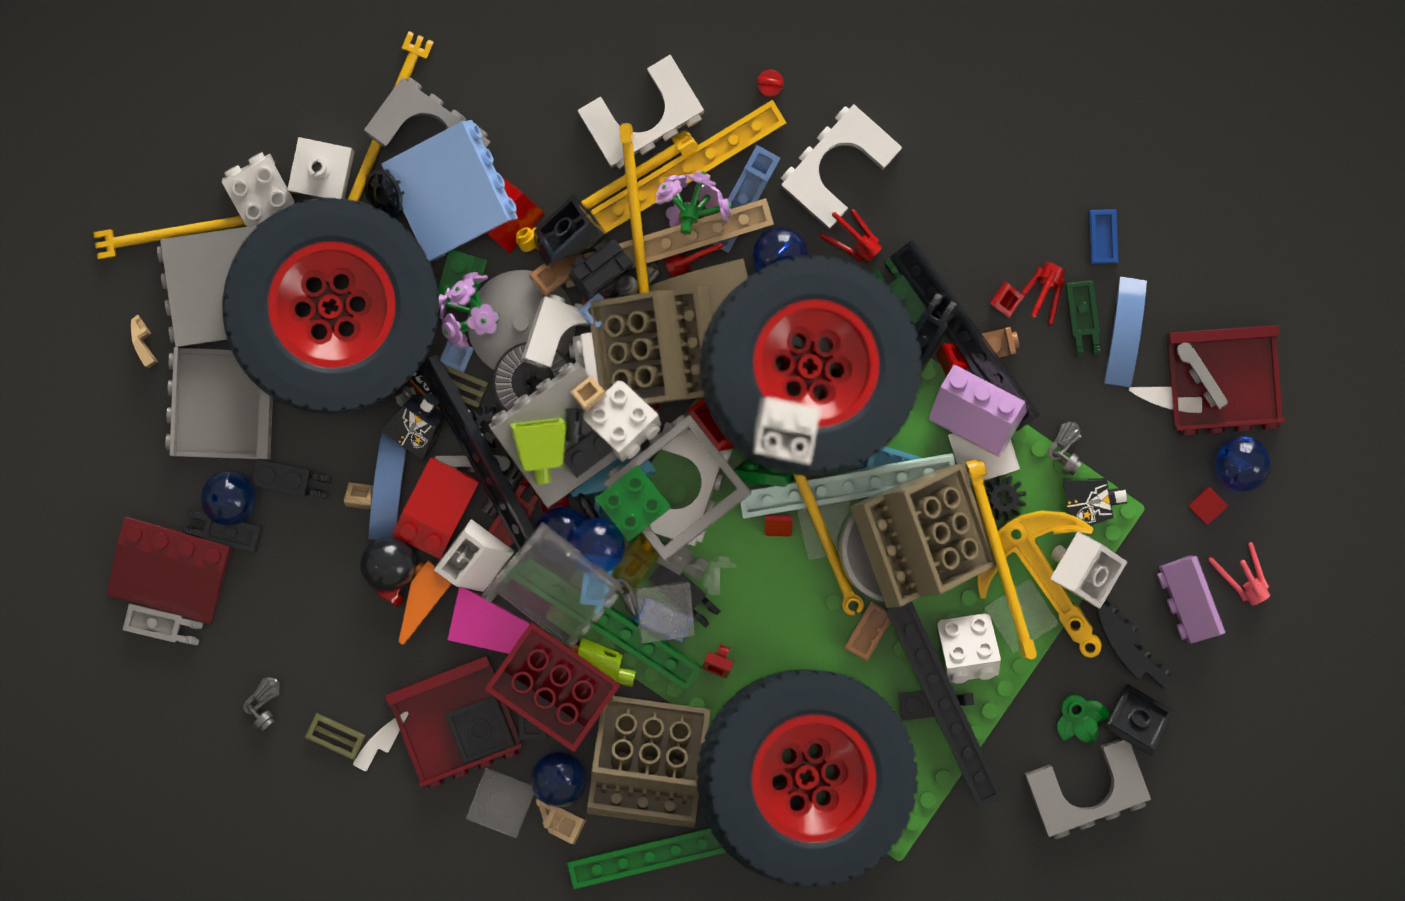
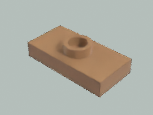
[529,253,582,297]
[843,601,890,662]

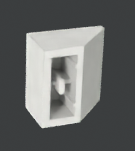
[755,397,821,464]
[434,519,515,592]

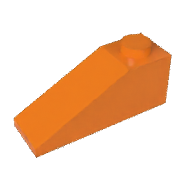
[399,561,452,645]

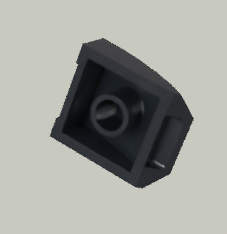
[534,194,607,266]

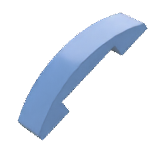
[712,145,781,253]
[1104,277,1147,387]
[368,432,407,540]

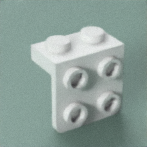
[222,152,294,227]
[583,381,661,463]
[937,613,1001,684]

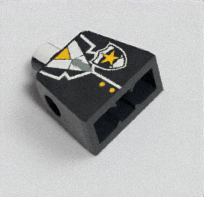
[381,393,445,460]
[1062,478,1127,526]

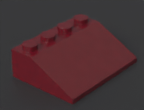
[107,517,233,625]
[484,622,621,752]

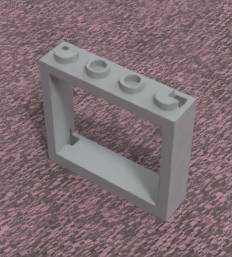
[604,415,752,561]

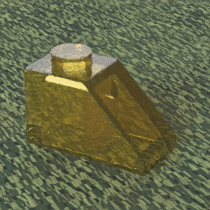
[613,532,666,591]

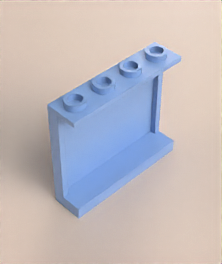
[382,120,518,261]

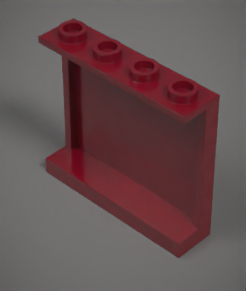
[1167,325,1286,436]
[385,655,523,789]

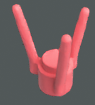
[1208,542,1270,606]

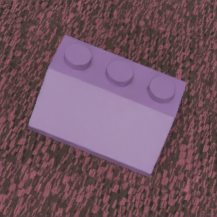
[928,365,1026,457]
[1157,556,1225,644]

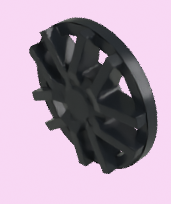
[365,169,405,218]

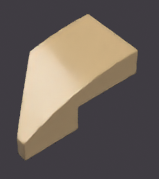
[131,315,158,368]
[536,798,586,844]

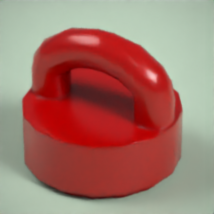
[757,70,784,97]
[376,589,404,607]

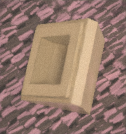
[570,375,607,411]
[344,482,374,509]

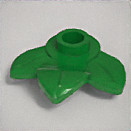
[1057,695,1109,743]

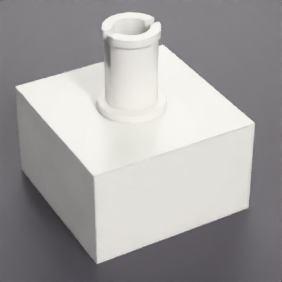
[287,137,355,199]
[1050,532,1127,609]

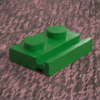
[437,250,488,308]

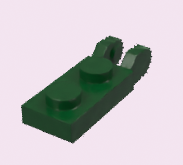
[870,258,927,327]
[1065,280,1101,358]

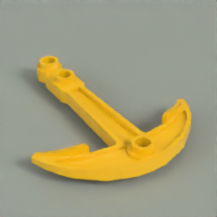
[978,511,1102,658]

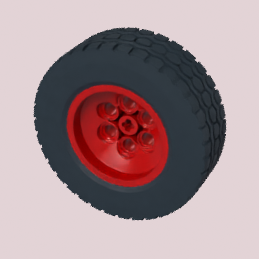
[222,198,439,414]
[700,256,922,476]
[697,669,918,887]

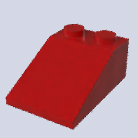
[392,457,480,559]

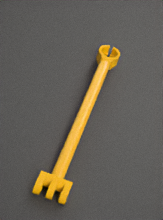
[348,31,433,202]
[619,123,649,294]
[516,130,698,252]
[93,216,246,259]
[965,459,1037,660]
[793,474,864,615]

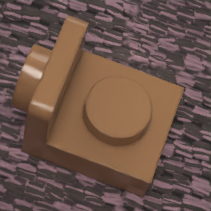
[982,327,1019,358]

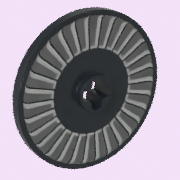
[492,342,569,412]

